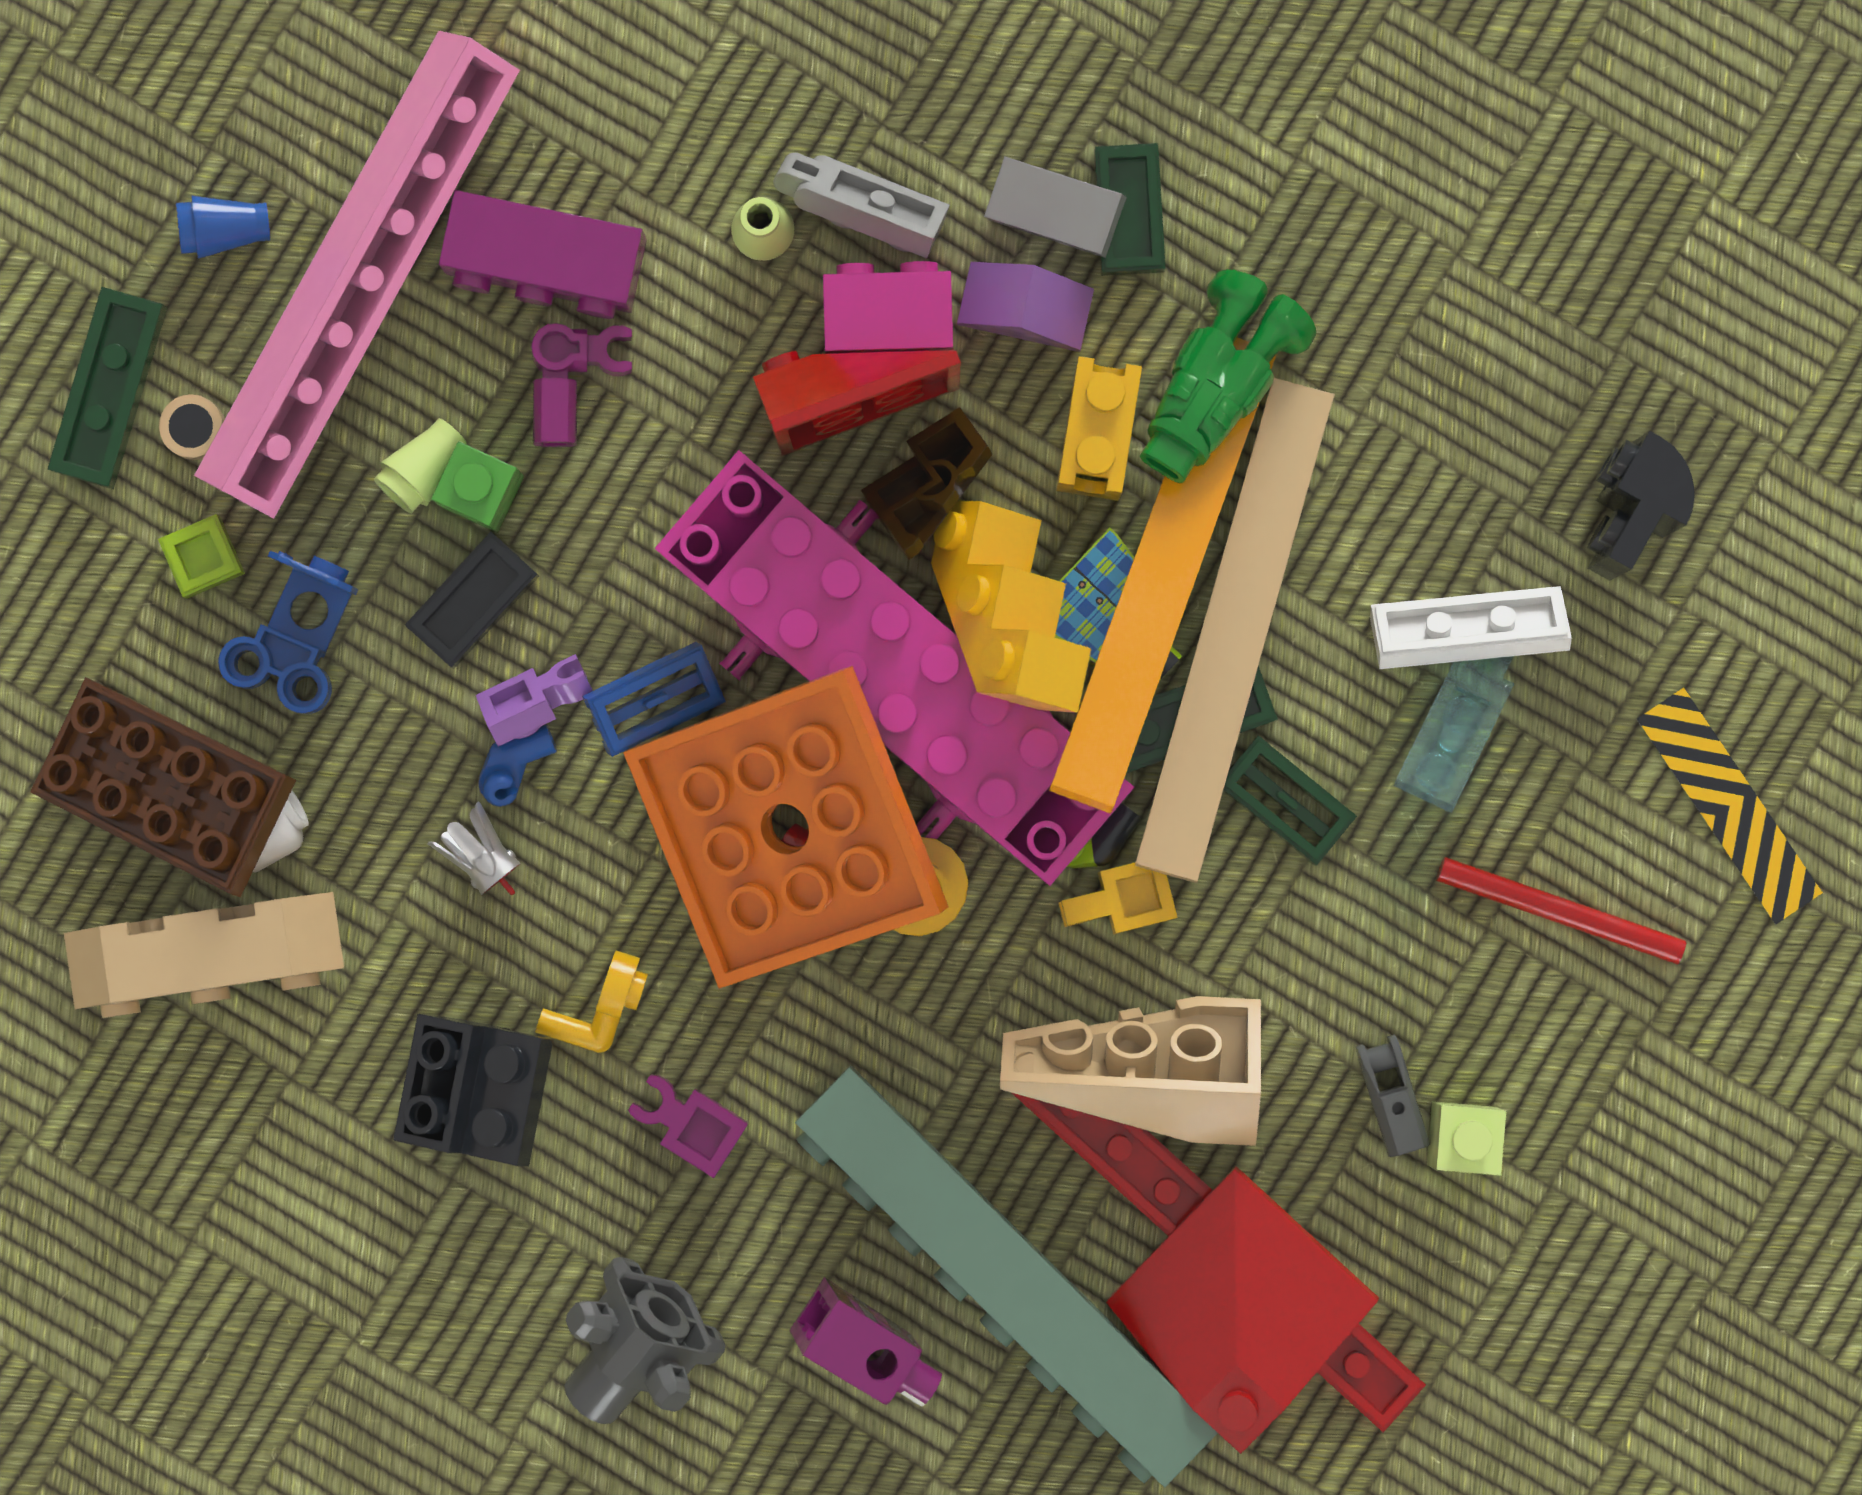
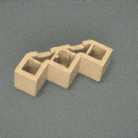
[64,892,344,1018]

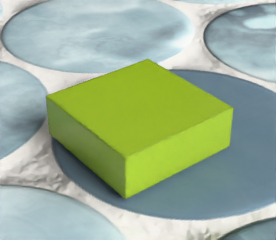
[158,514,245,599]

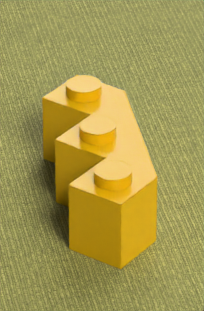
[931,501,1091,713]

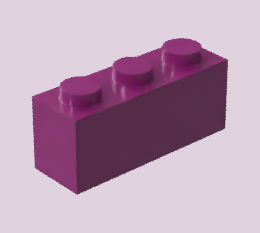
[438,190,647,319]

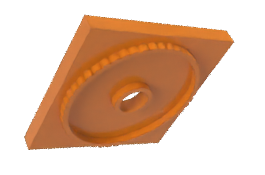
[623,666,949,989]

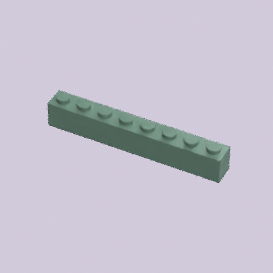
[795,1065,1218,1488]

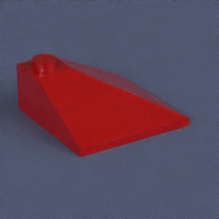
[753,350,961,456]
[1106,1166,1379,1454]

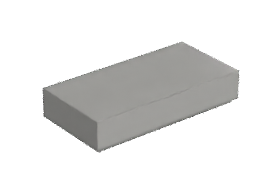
[984,157,1126,258]

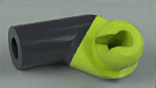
[1067,803,1142,869]

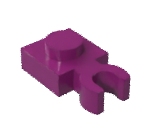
[628,1074,749,1178]

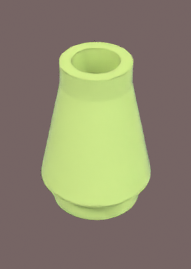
[731,197,795,261]
[374,418,467,513]

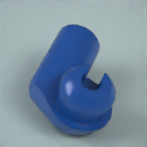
[479,724,557,807]

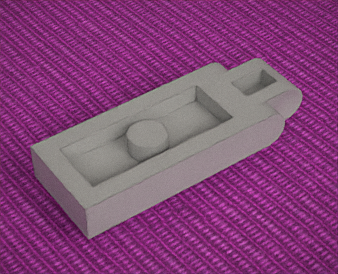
[773,153,950,258]

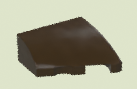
[861,407,992,560]

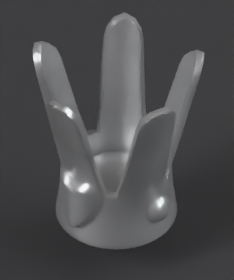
[427,801,521,895]

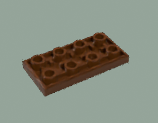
[30,677,296,897]

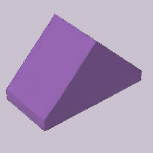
[957,262,1094,352]

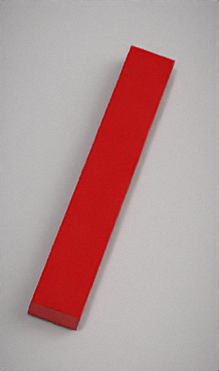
[1012,1093,1426,1433]

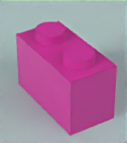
[823,261,953,354]

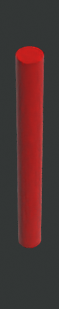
[1436,857,1686,965]

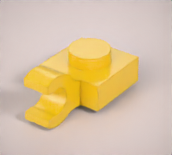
[1058,862,1178,934]

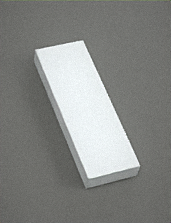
[1370,586,1572,669]

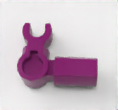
[531,323,632,447]

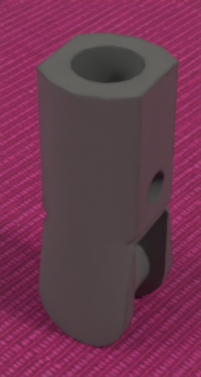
[1355,1034,1430,1157]

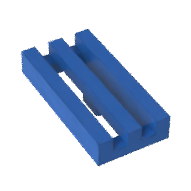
[582,642,726,757]

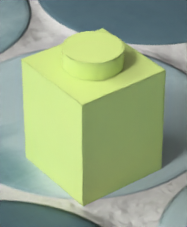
[1427,1101,1506,1176]

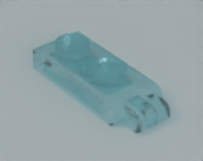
[1394,656,1514,813]

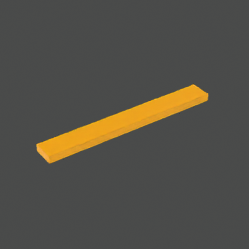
[1049,338,1277,814]

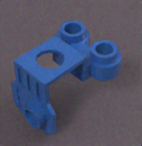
[218,550,358,714]

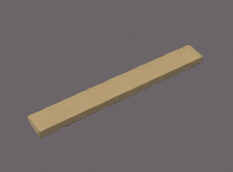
[1135,378,1335,883]

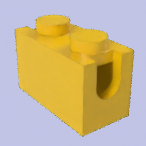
[1056,356,1142,501]

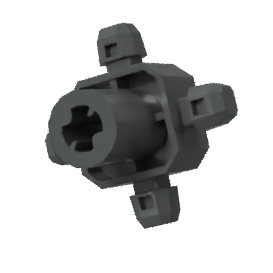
[564,1257,726,1424]

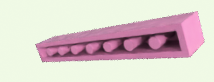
[194,31,520,519]

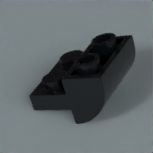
[1587,431,1695,581]
[393,1014,554,1166]

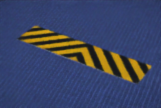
[1637,687,1823,925]

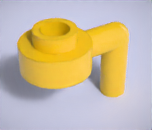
[535,950,648,1053]

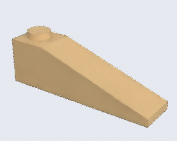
[1000,996,1261,1146]

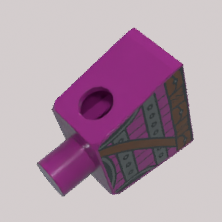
[789,1277,942,1407]

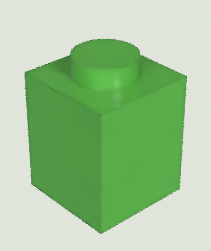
[431,441,524,533]

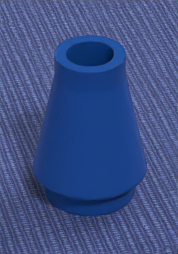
[176,195,270,259]

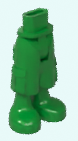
[1140,269,1317,483]

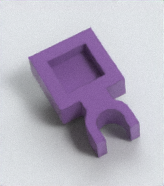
[475,654,593,747]

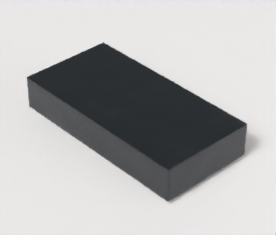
[405,532,539,669]

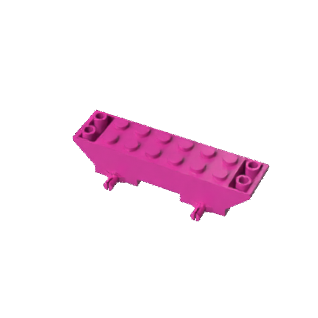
[654,450,1134,886]

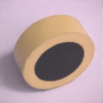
[159,394,225,460]

